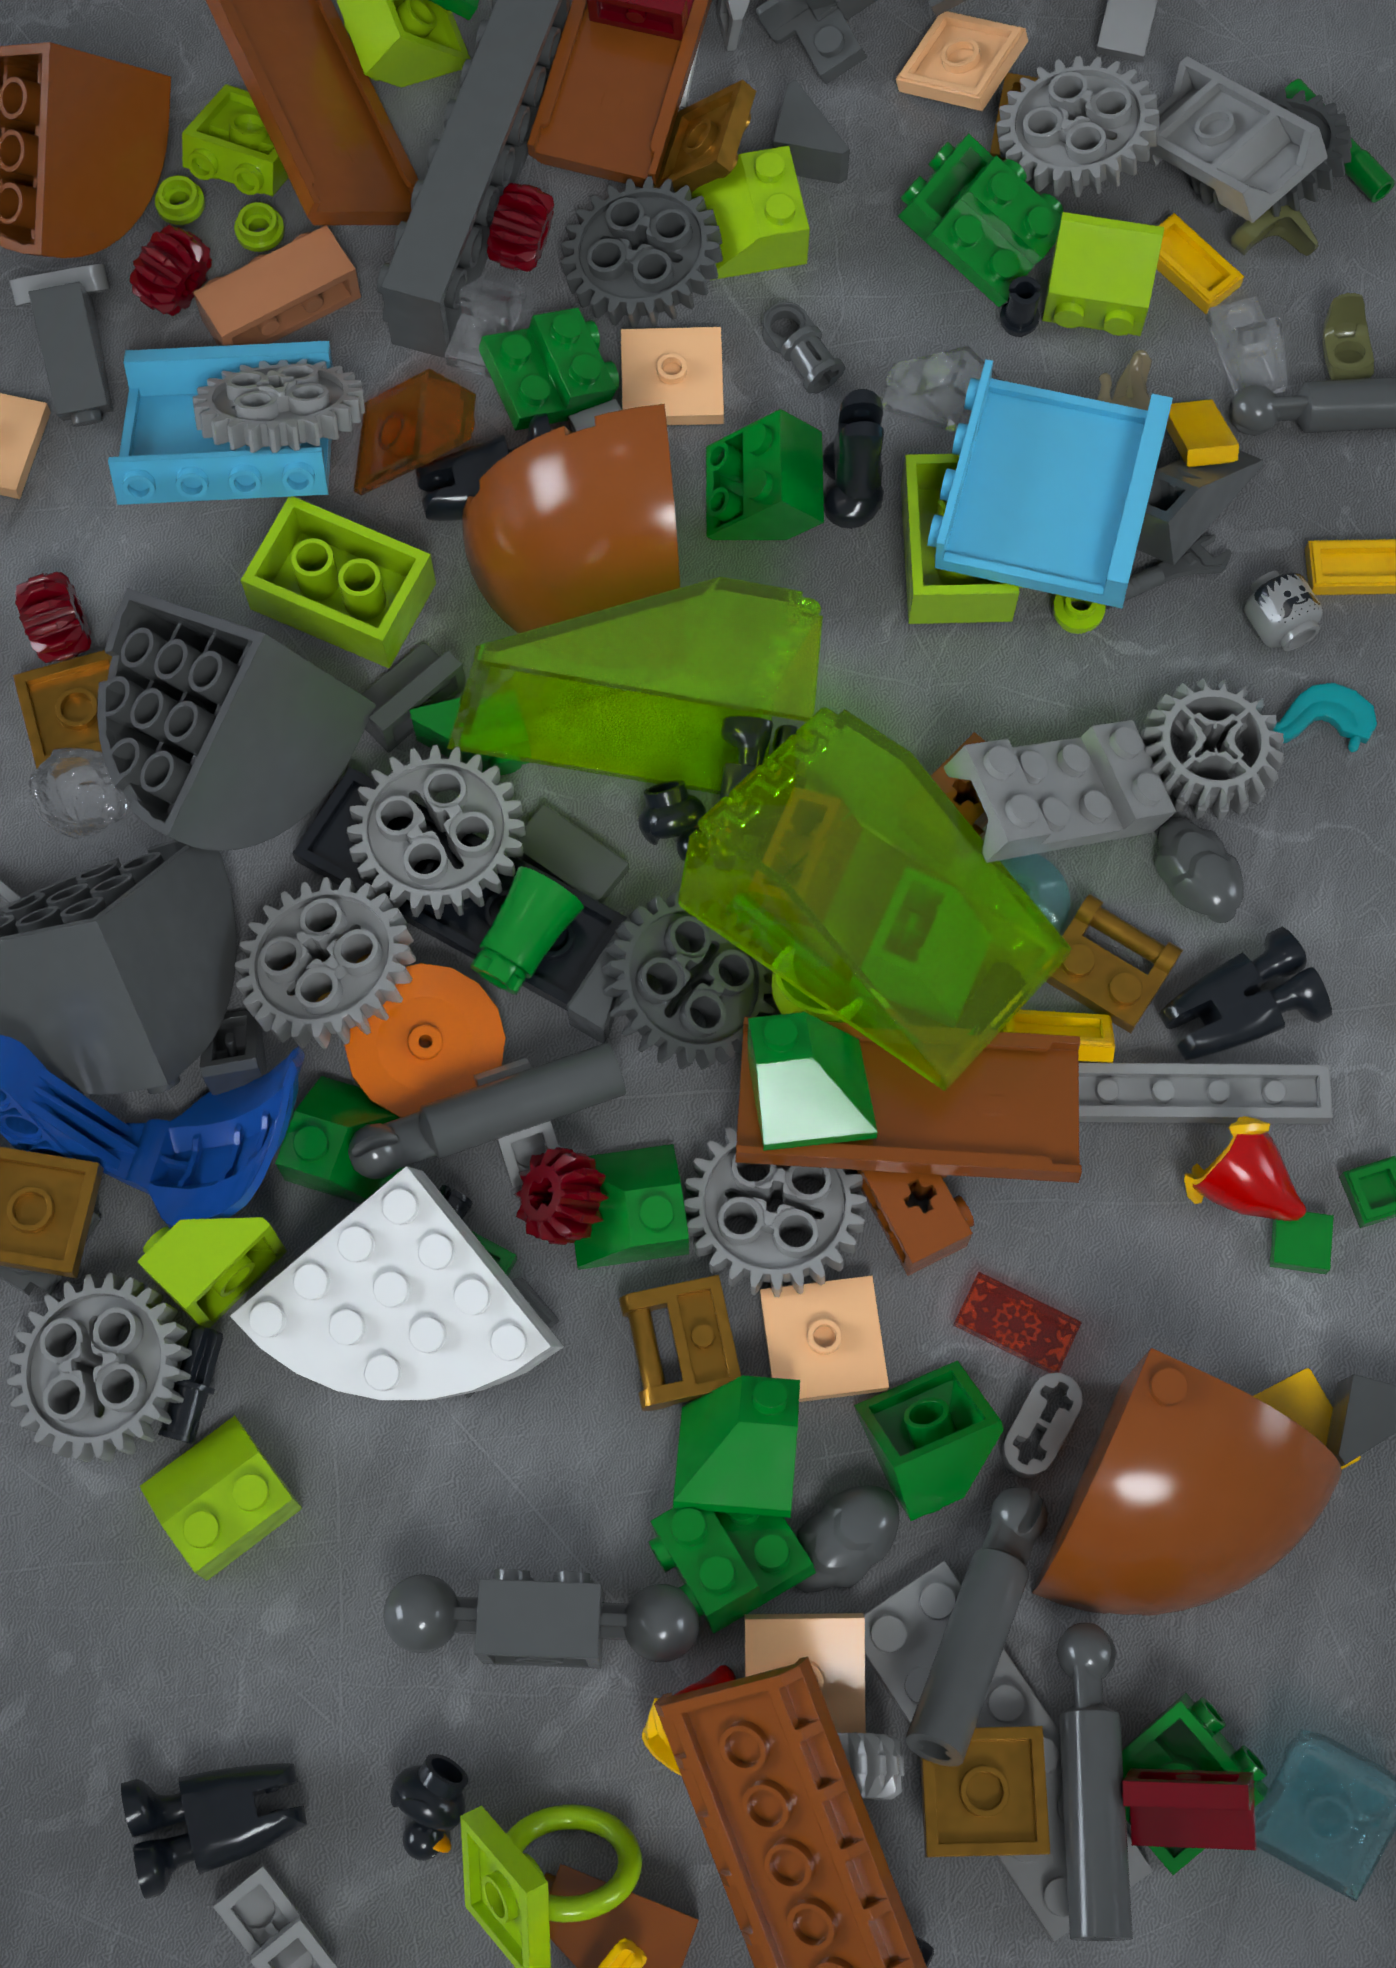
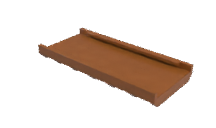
[206,0,419,225]
[527,0,712,188]
[735,1017,1082,1183]
[654,1656,927,1968]

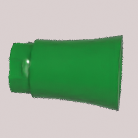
[471,866,584,995]

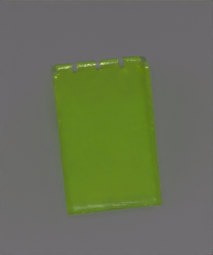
[447,576,823,795]
[678,707,1072,1091]

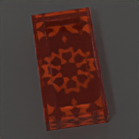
[953,1272,1082,1373]

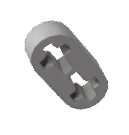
[10,264,110,307]
[1001,1373,1083,1479]

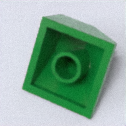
[748,1012,878,1151]
[275,1076,406,1204]
[574,1144,689,1270]
[854,1360,1004,1521]
[673,1375,800,1518]

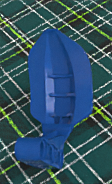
[0,1035,305,1228]

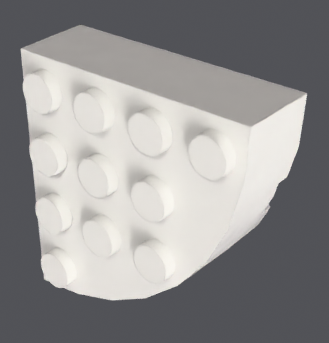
[230,1166,564,1400]

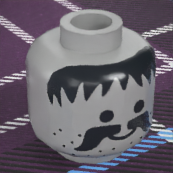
[1244,571,1324,651]

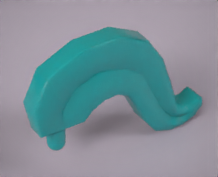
[1272,683,1377,752]

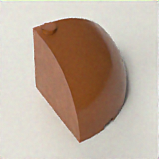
[0,42,171,258]
[462,404,683,666]
[1032,1348,1342,1616]

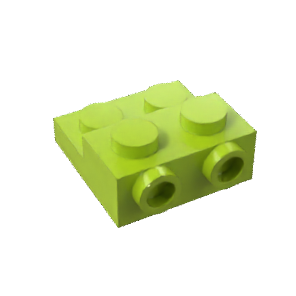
[182,84,289,197]

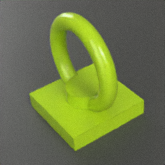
[460,1804,642,1968]

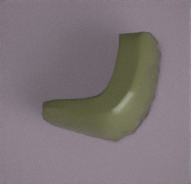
[1231,205,1319,256]
[1322,293,1374,380]

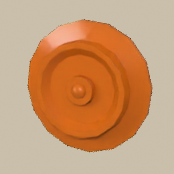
[344,963,506,1118]

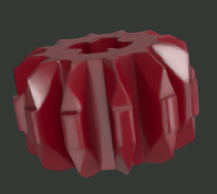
[487,183,554,272]
[129,224,212,316]
[15,572,92,663]
[513,1147,608,1245]

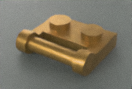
[1037,894,1183,1034]
[619,1275,741,1411]

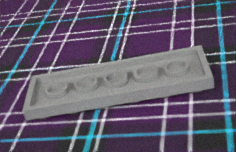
[864,1560,1153,1942]

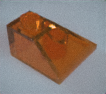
[354,368,476,496]

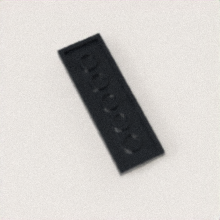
[293,767,627,1011]

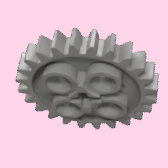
[997,56,1160,197]
[193,359,365,453]
[347,745,526,919]
[235,877,416,1049]
[684,1127,867,1297]
[7,1273,192,1463]

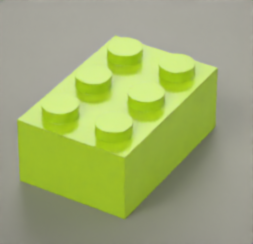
[901,454,1019,624]
[240,496,436,669]

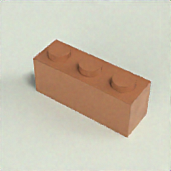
[193,225,361,346]

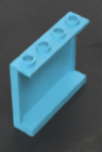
[108,341,333,505]
[927,359,1173,609]

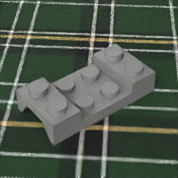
[1148,56,1328,223]
[944,720,1176,863]

